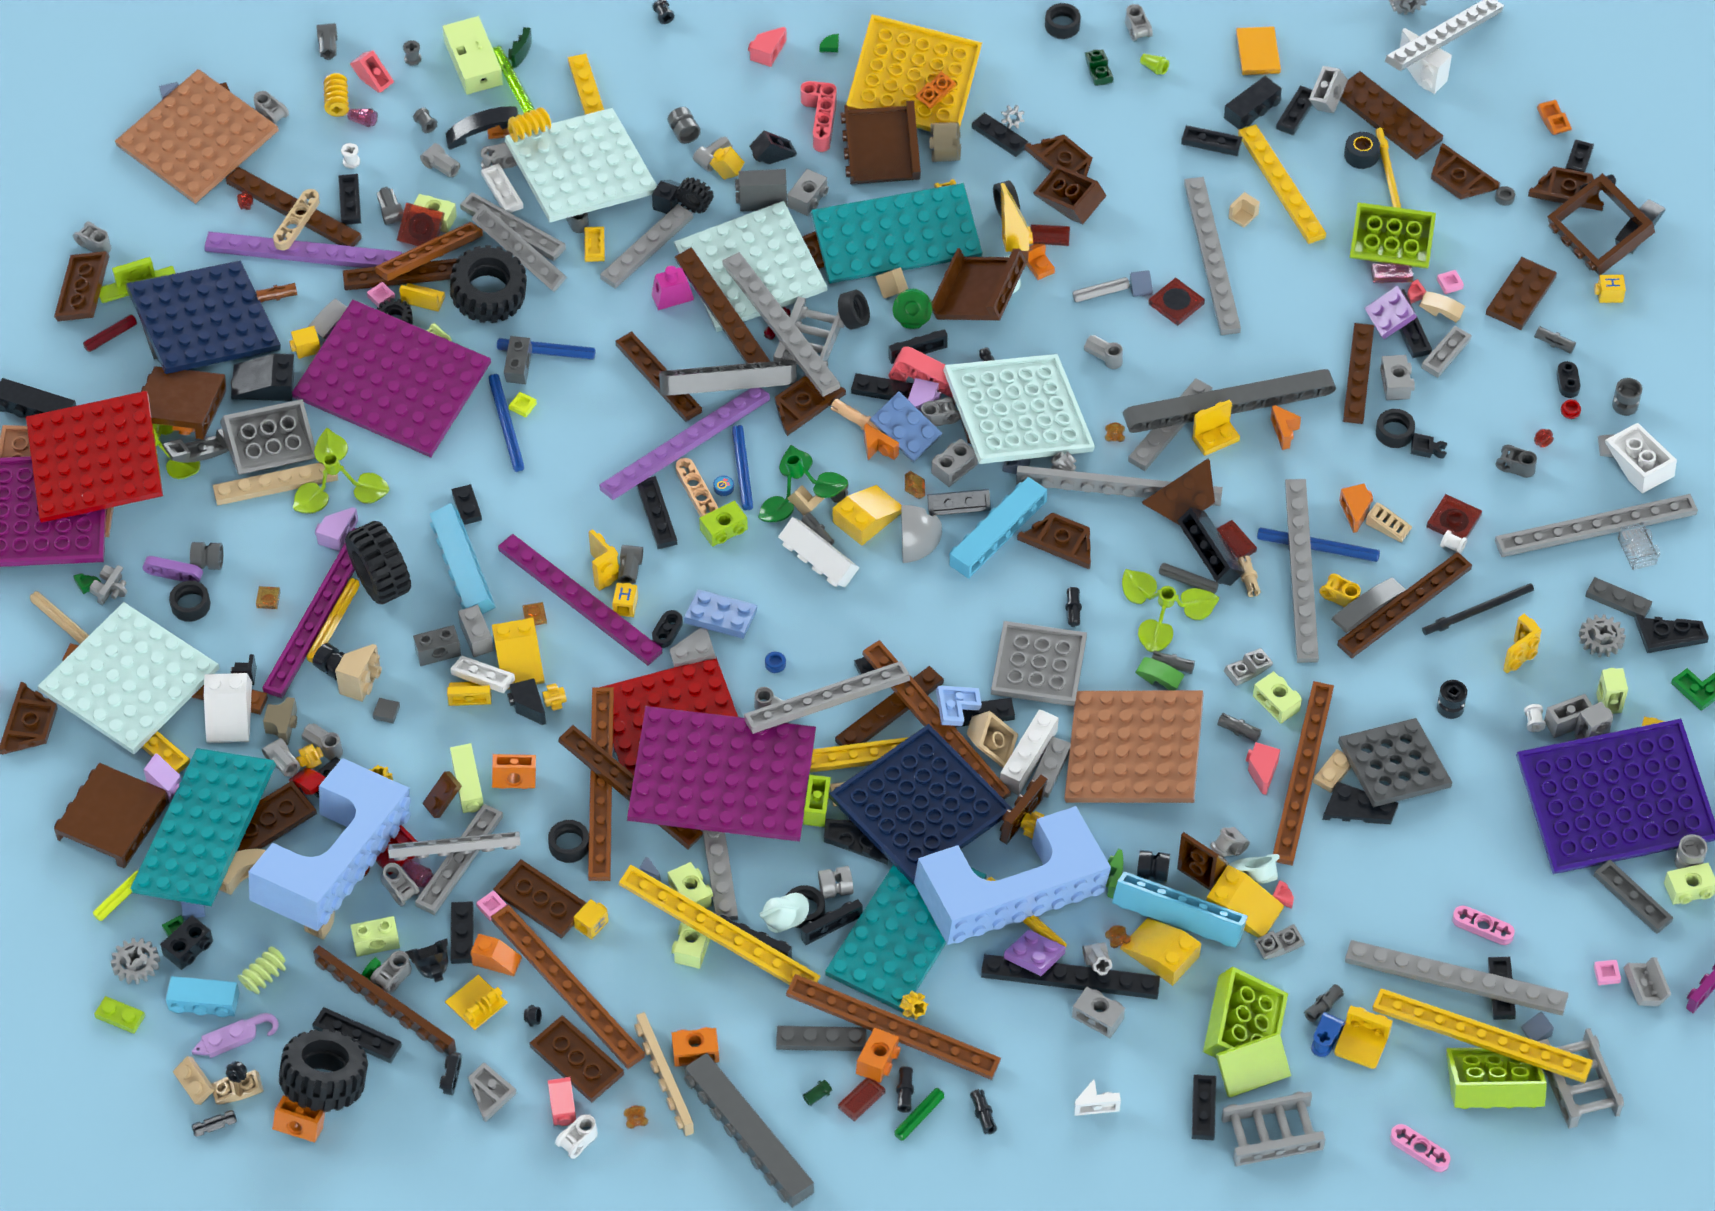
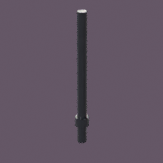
[1422,583,1534,636]

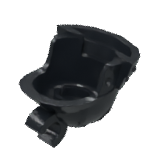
[405,938,448,982]

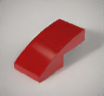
[289,768,326,795]

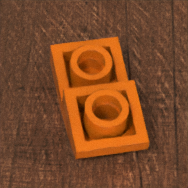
[915,71,956,109]

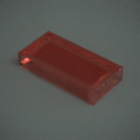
[1031,224,1070,246]
[1216,520,1257,559]
[838,1077,885,1122]

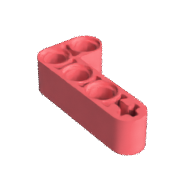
[800,81,837,152]
[889,347,954,398]

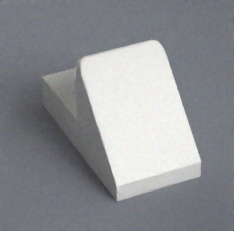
[1074,1080,1121,1116]

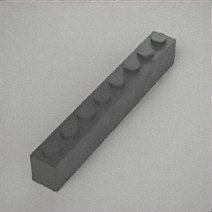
[684,1053,814,1208]

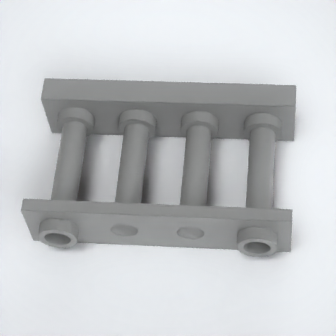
[773,297,845,367]
[1539,1028,1624,1128]
[1222,1092,1325,1166]

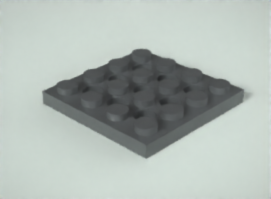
[1338,718,1453,807]

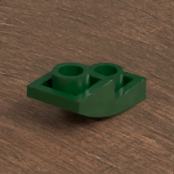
[508,27,532,68]
[1085,49,1113,86]

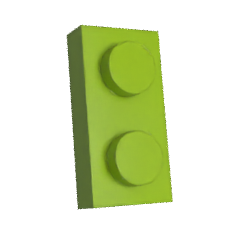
[94,996,145,1034]

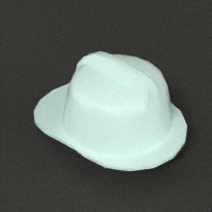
[1230,854,1280,884]
[759,893,809,933]

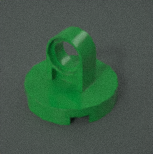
[892,289,933,329]

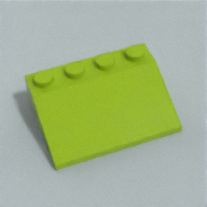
[1349,202,1436,269]
[1203,966,1288,1059]
[1446,1047,1547,1109]

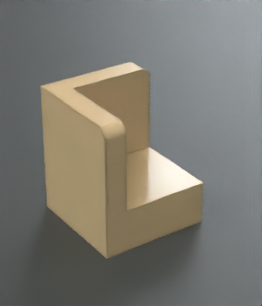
[1229,192,1260,227]
[875,267,908,298]
[787,485,824,515]

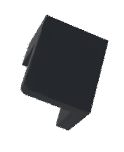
[230,654,257,685]

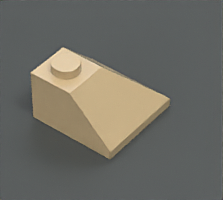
[967,711,1018,768]

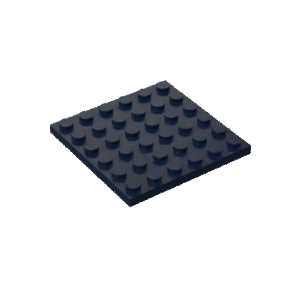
[126,260,281,374]
[829,724,1013,884]

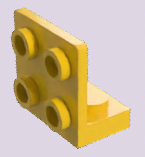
[1192,400,1240,456]

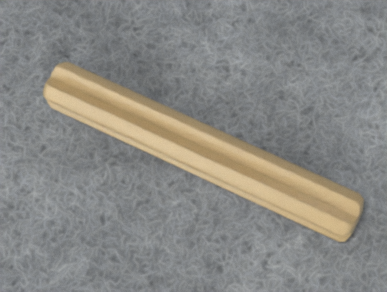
[30,591,89,644]

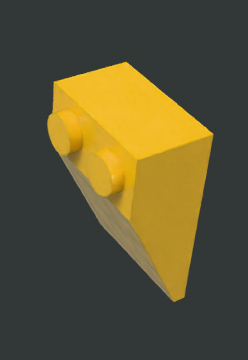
[1001,183,1033,252]
[832,485,901,546]
[492,618,545,689]
[1206,865,1284,938]
[1120,918,1201,986]

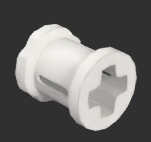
[341,143,360,169]
[1440,530,1467,554]
[1524,704,1546,732]

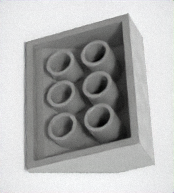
[220,399,316,475]

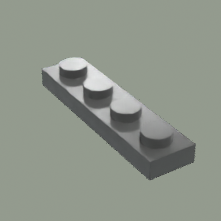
[1594,860,1673,934]
[776,1026,866,1051]

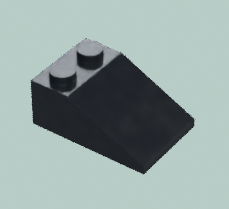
[231,354,295,401]

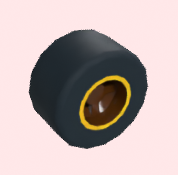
[1344,132,1380,169]

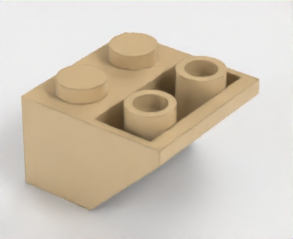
[335,644,382,702]

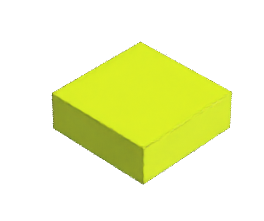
[509,392,537,417]

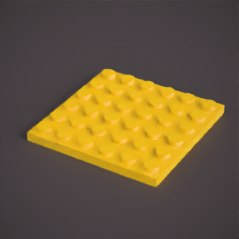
[846,14,982,132]

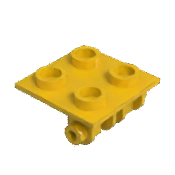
[445,975,508,1030]

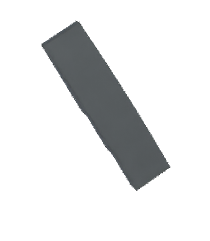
[1331,577,1406,633]

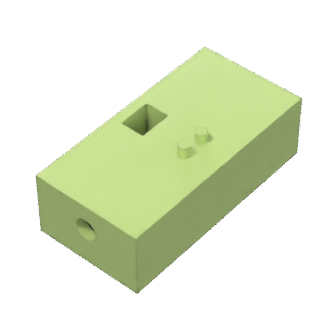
[442,16,503,95]

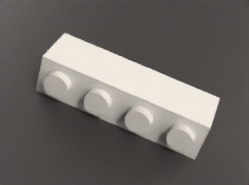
[778,517,860,587]
[1000,709,1059,795]

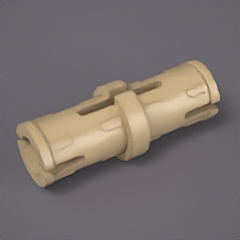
[1238,556,1261,597]

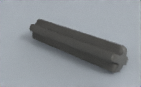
[1159,563,1219,594]

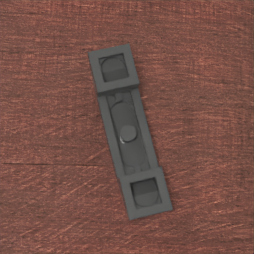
[162,429,229,462]

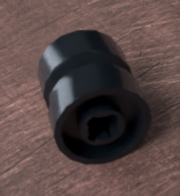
[312,643,345,681]
[1437,680,1468,719]
[1137,850,1170,882]

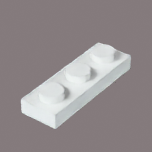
[481,163,523,213]
[450,656,515,693]

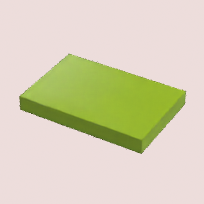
[1216,1032,1291,1098]

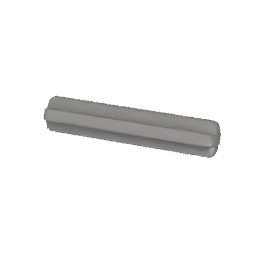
[1073,277,1130,302]

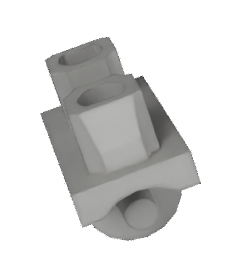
[89,565,127,605]

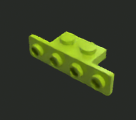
[99,257,176,303]

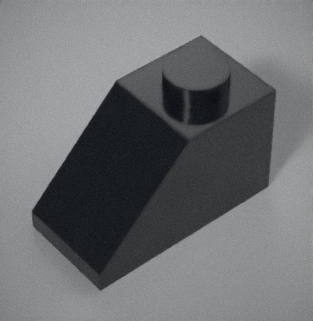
[749,130,797,164]
[652,180,681,214]
[507,678,546,725]

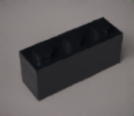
[1224,76,1282,130]

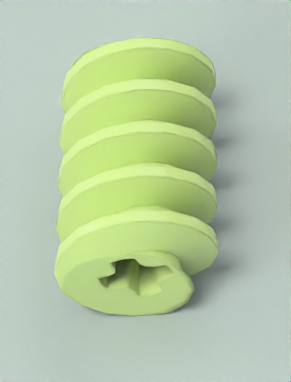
[237,946,286,994]

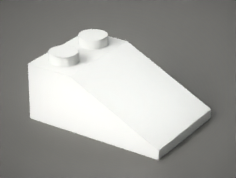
[1400,28,1452,94]
[1605,423,1677,494]
[204,673,252,743]

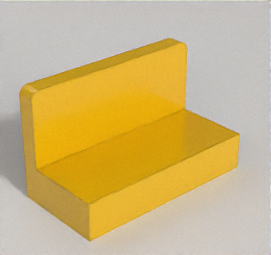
[399,283,445,312]
[447,682,491,706]

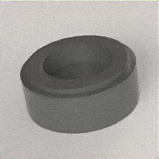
[1495,186,1515,206]

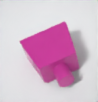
[652,266,694,310]

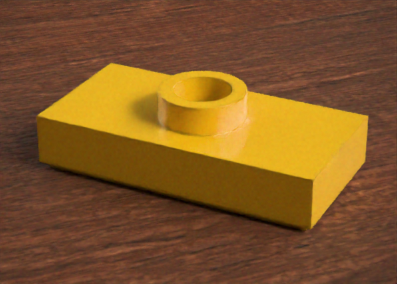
[584,226,605,262]

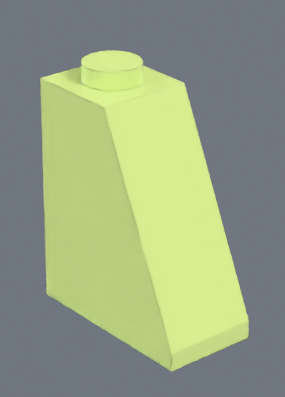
[450,743,484,813]

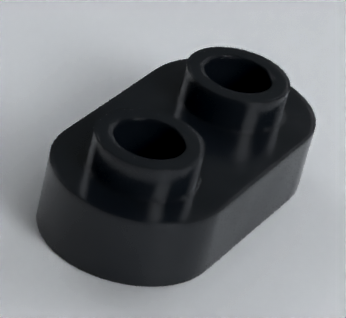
[1557,361,1581,398]
[652,610,683,648]
[439,1052,462,1095]

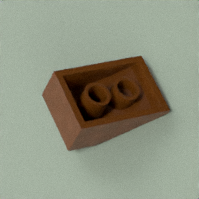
[1033,164,1107,224]
[1177,832,1229,891]

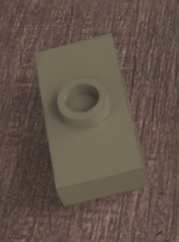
[263,697,297,745]

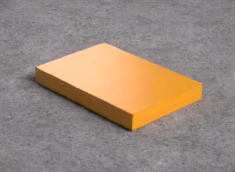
[1236,26,1281,75]

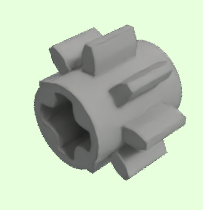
[1001,105,1025,129]
[1051,452,1077,471]

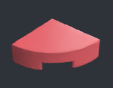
[1407,279,1426,304]
[1273,880,1294,908]

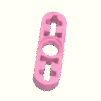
[1452,906,1515,945]
[1390,1124,1450,1172]

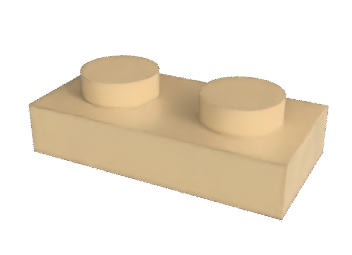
[1313,749,1351,793]
[172,1056,215,1105]

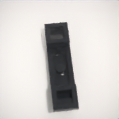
[446,106,519,150]

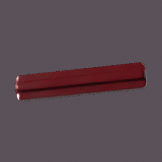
[83,314,137,352]

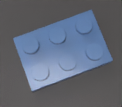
[870,392,942,463]
[684,590,757,639]

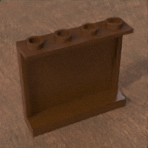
[841,100,921,184]
[931,248,1027,321]
[141,366,227,440]
[54,762,169,869]

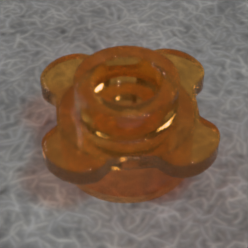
[1105,422,1125,442]
[1105,925,1131,948]
[624,1106,648,1129]

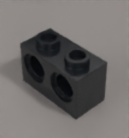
[160,915,213,970]

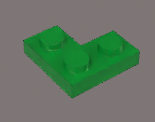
[1671,668,1715,711]

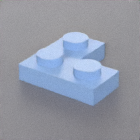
[936,686,982,726]

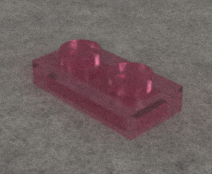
[1371,263,1413,283]

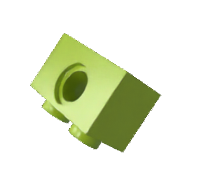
[699,500,748,547]
[803,775,831,827]

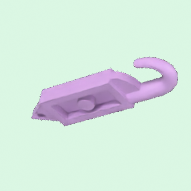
[192,1013,279,1058]

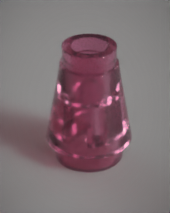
[347,108,378,127]
[402,859,433,888]

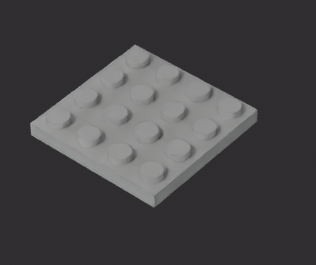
[991,621,1087,706]

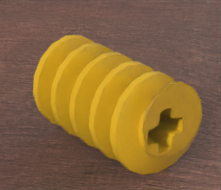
[323,73,349,117]
[508,107,551,142]

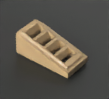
[1366,502,1412,543]

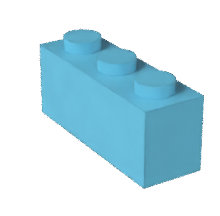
[166,976,240,1017]

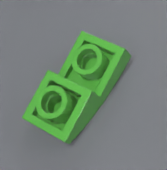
[1135,657,1184,690]
[1106,848,1124,899]

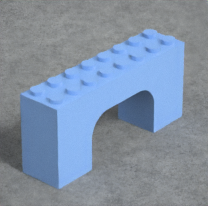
[249,758,411,931]
[914,806,1111,945]

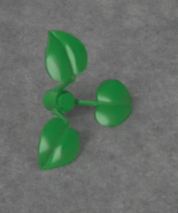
[758,445,849,522]

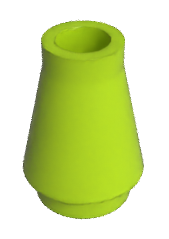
[1140,53,1169,75]

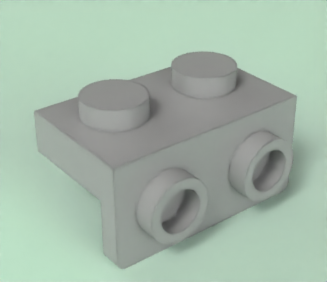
[1623,957,1671,1006]

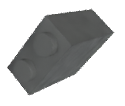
[735,169,787,211]

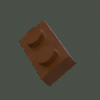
[422,771,462,818]

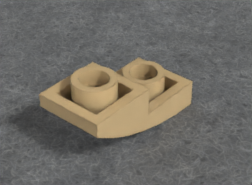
[1419,291,1465,323]
[212,1069,264,1105]

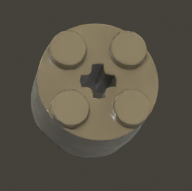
[929,122,961,162]

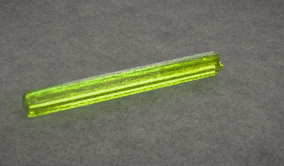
[493,46,535,112]

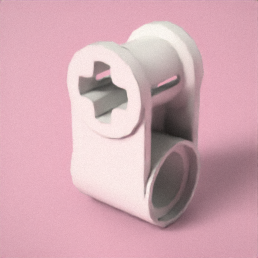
[555,1114,598,1159]

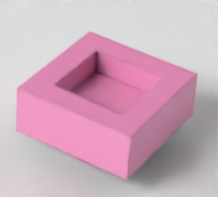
[1437,270,1464,294]
[367,282,395,307]
[476,890,507,921]
[1594,960,1621,985]

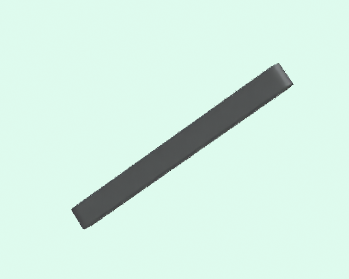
[1123,369,1336,433]

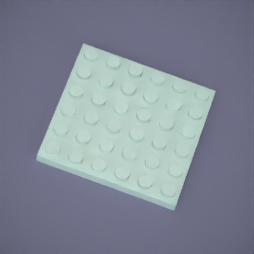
[505,108,657,222]
[674,201,828,332]
[943,354,1095,464]
[38,602,220,754]

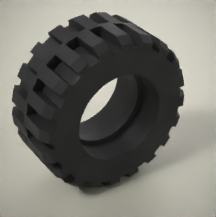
[450,245,527,323]
[345,521,411,604]
[279,1029,368,1112]

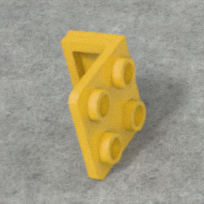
[588,529,619,591]
[1503,613,1542,674]
[1334,1005,1393,1069]

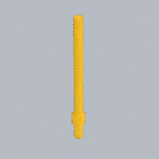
[1375,128,1401,208]

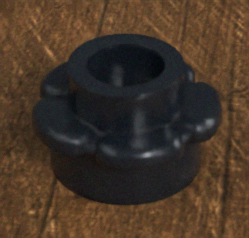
[524,1005,542,1027]
[225,1061,247,1083]

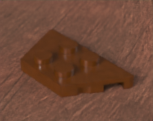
[1024,134,1093,176]
[1431,143,1500,200]
[1528,166,1604,211]
[775,376,846,436]
[1142,458,1215,525]
[1017,512,1091,569]
[0,682,58,755]

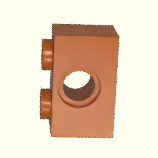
[492,754,536,789]
[671,1027,719,1067]
[856,1028,901,1083]
[272,1095,325,1143]

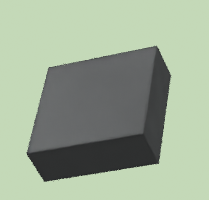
[373,698,400,723]

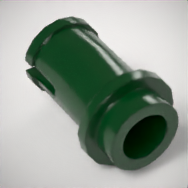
[802,1080,832,1107]

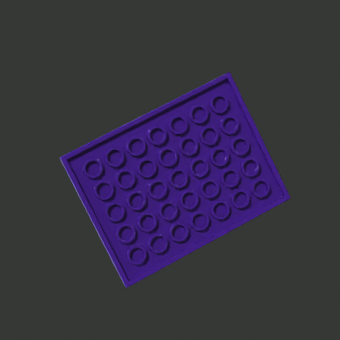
[1516,718,1715,874]

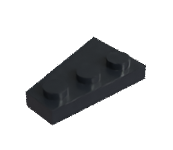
[1634,615,1709,653]
[1322,782,1399,824]
[824,819,888,865]

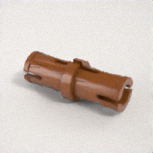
[256,283,298,302]

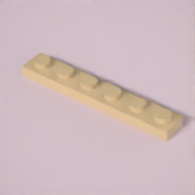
[213,463,338,506]
[634,1012,694,1136]

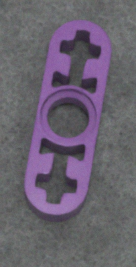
[142,556,203,582]

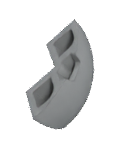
[901,505,942,563]

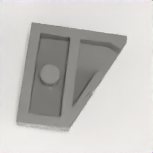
[669,627,716,667]
[468,1063,517,1122]

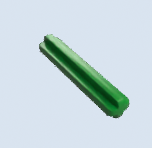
[894,1088,944,1141]

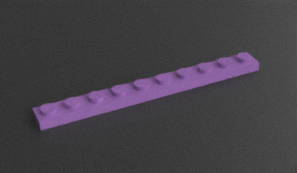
[204,232,402,268]
[599,388,770,500]

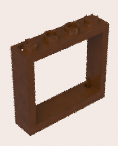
[1547,173,1655,275]

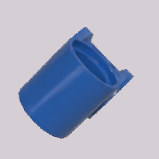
[1311,1012,1345,1057]

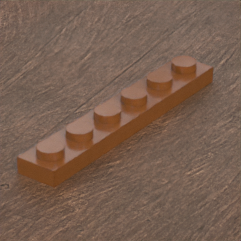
[375,222,483,281]

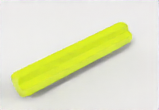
[93,870,139,921]

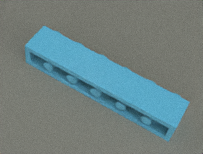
[949,477,1047,579]
[430,503,496,614]
[1112,872,1248,948]

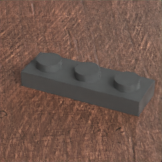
[1585,577,1653,618]

